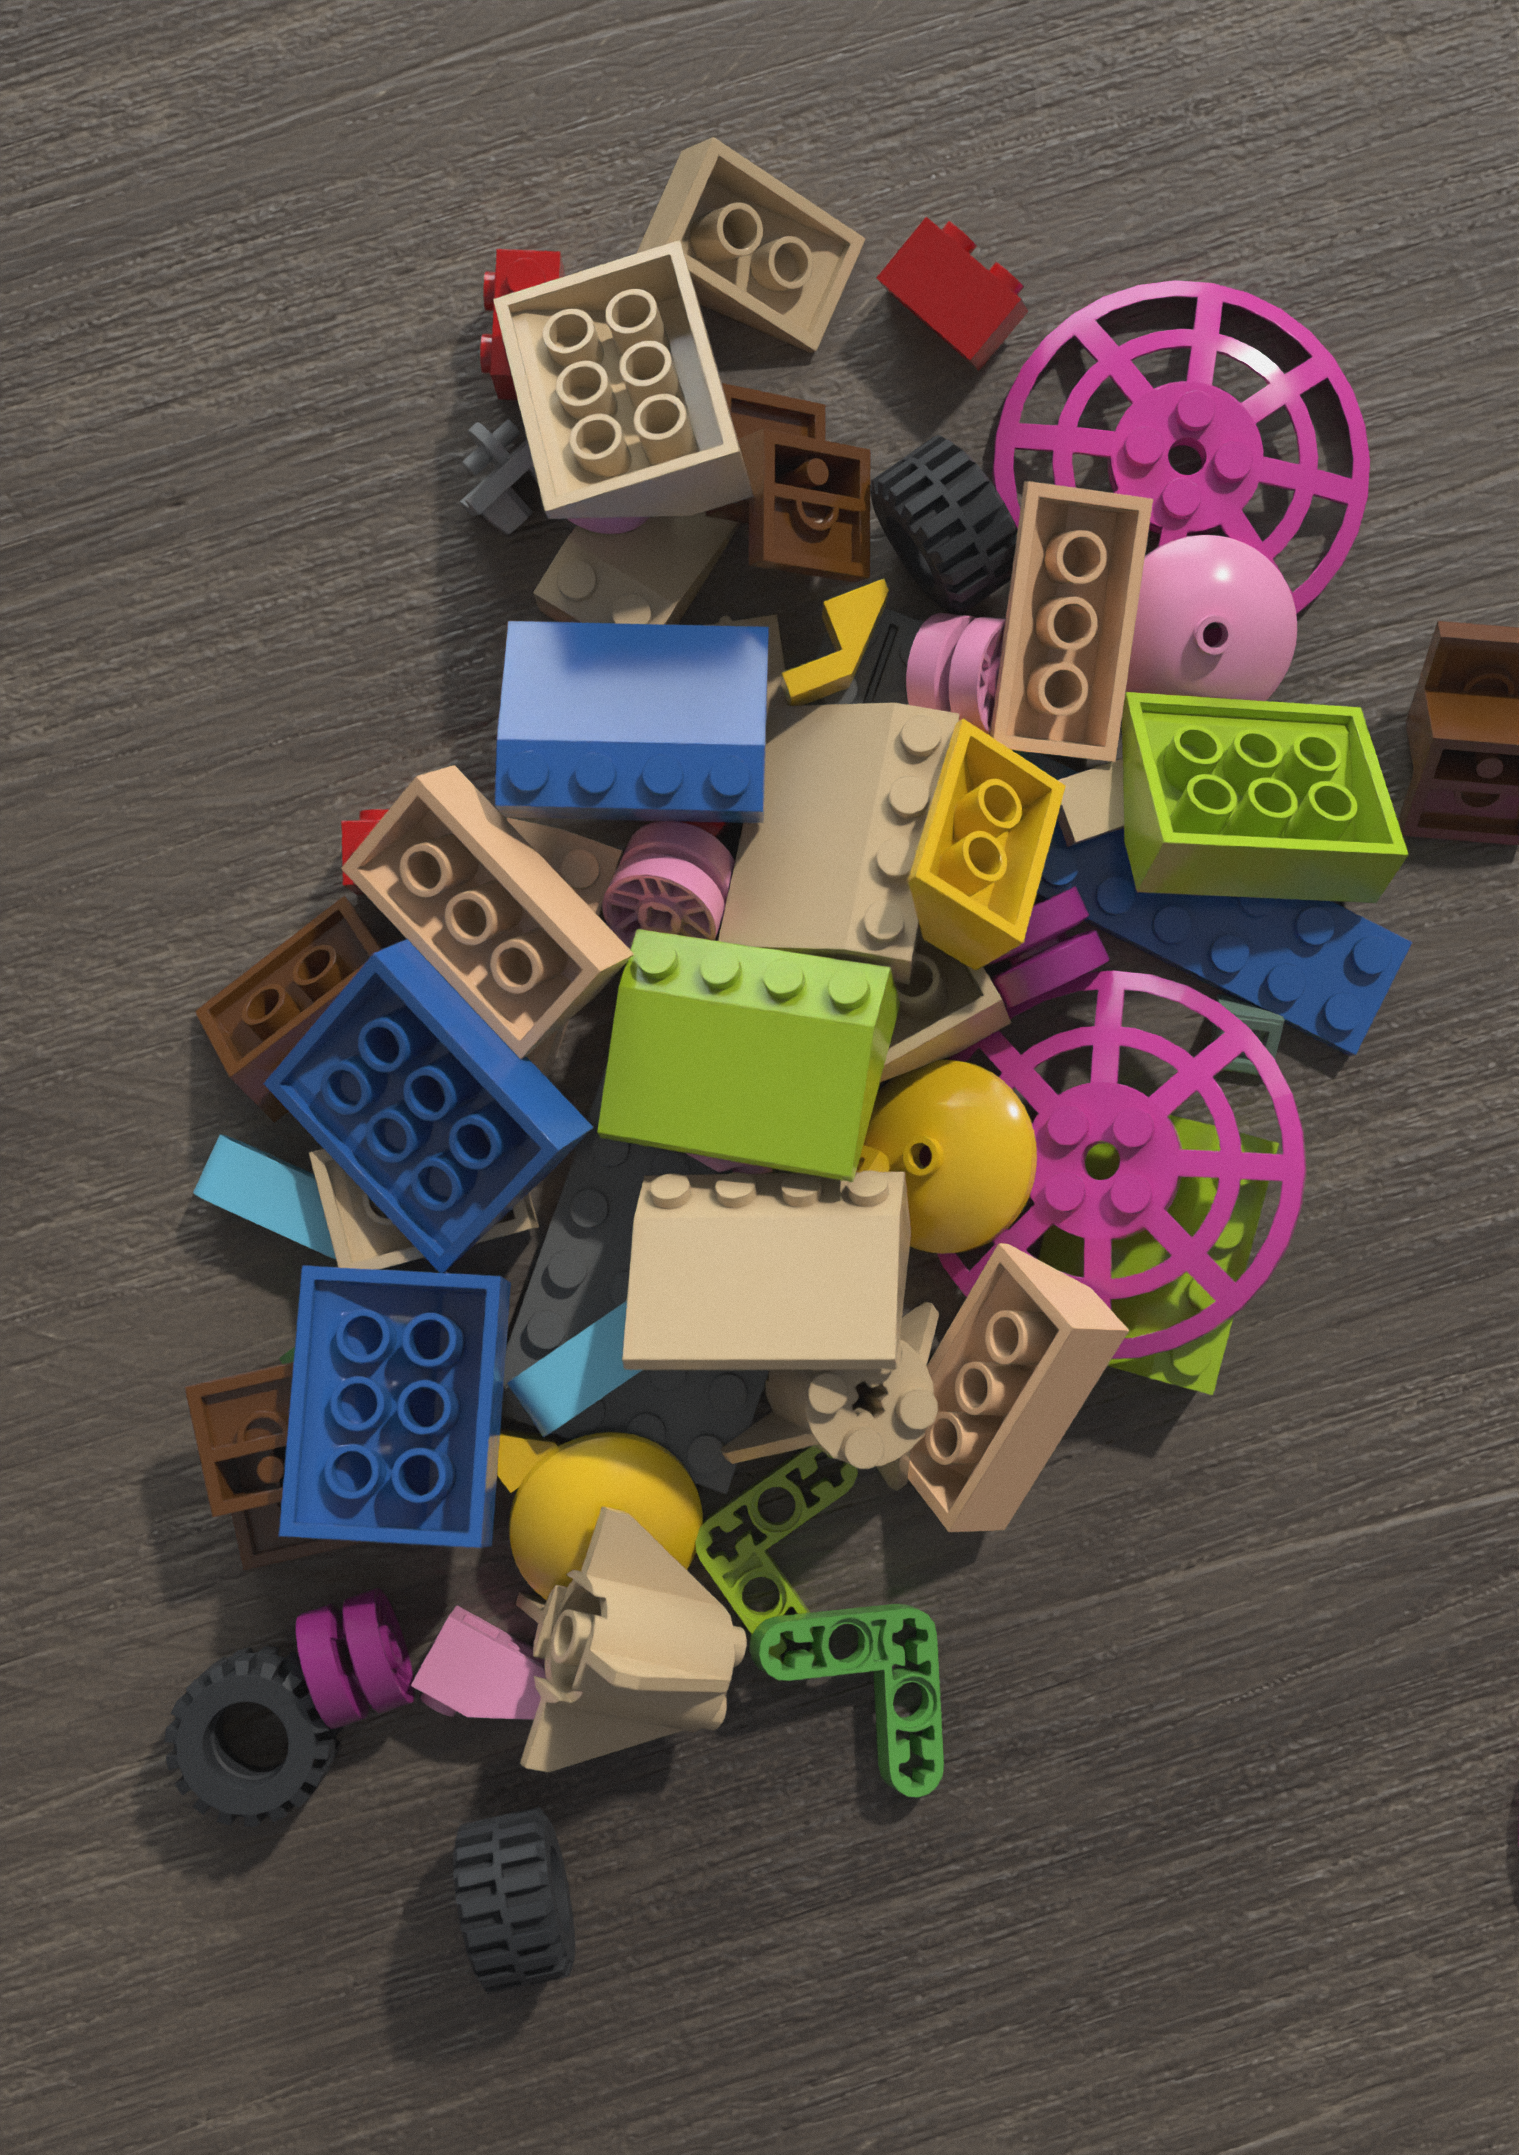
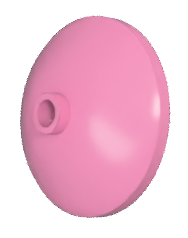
[1126,535,1297,701]

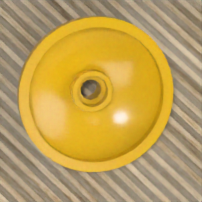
[863,1060,1037,1254]
[509,1432,703,1600]

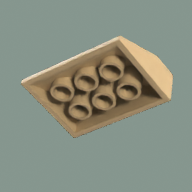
[493,240,754,519]
[718,703,960,985]
[622,1171,911,1370]

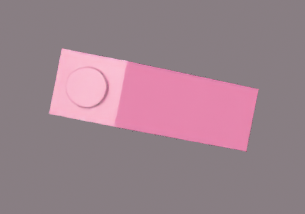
[411,1606,545,1720]

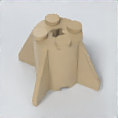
[719,1301,939,1491]
[516,1506,746,1772]

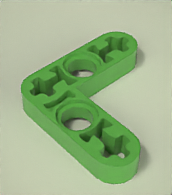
[749,1604,944,1798]

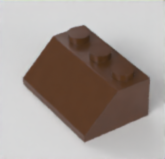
[195,895,386,1123]

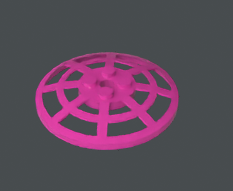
[992,280,1370,647]
[919,971,1307,1359]

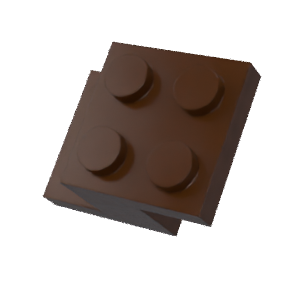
[706,383,871,583]
[1399,621,1519,845]
[185,1362,370,1571]

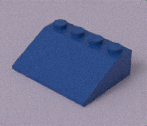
[495,621,769,823]
[264,939,594,1273]
[279,1266,511,1548]

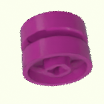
[985,886,1110,1009]
[296,1588,415,1729]

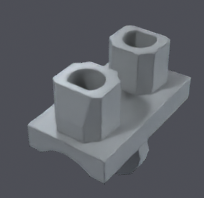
[460,419,539,535]

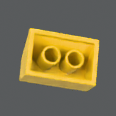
[908,719,1066,971]

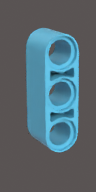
[193,1134,336,1260]
[507,1301,642,1437]

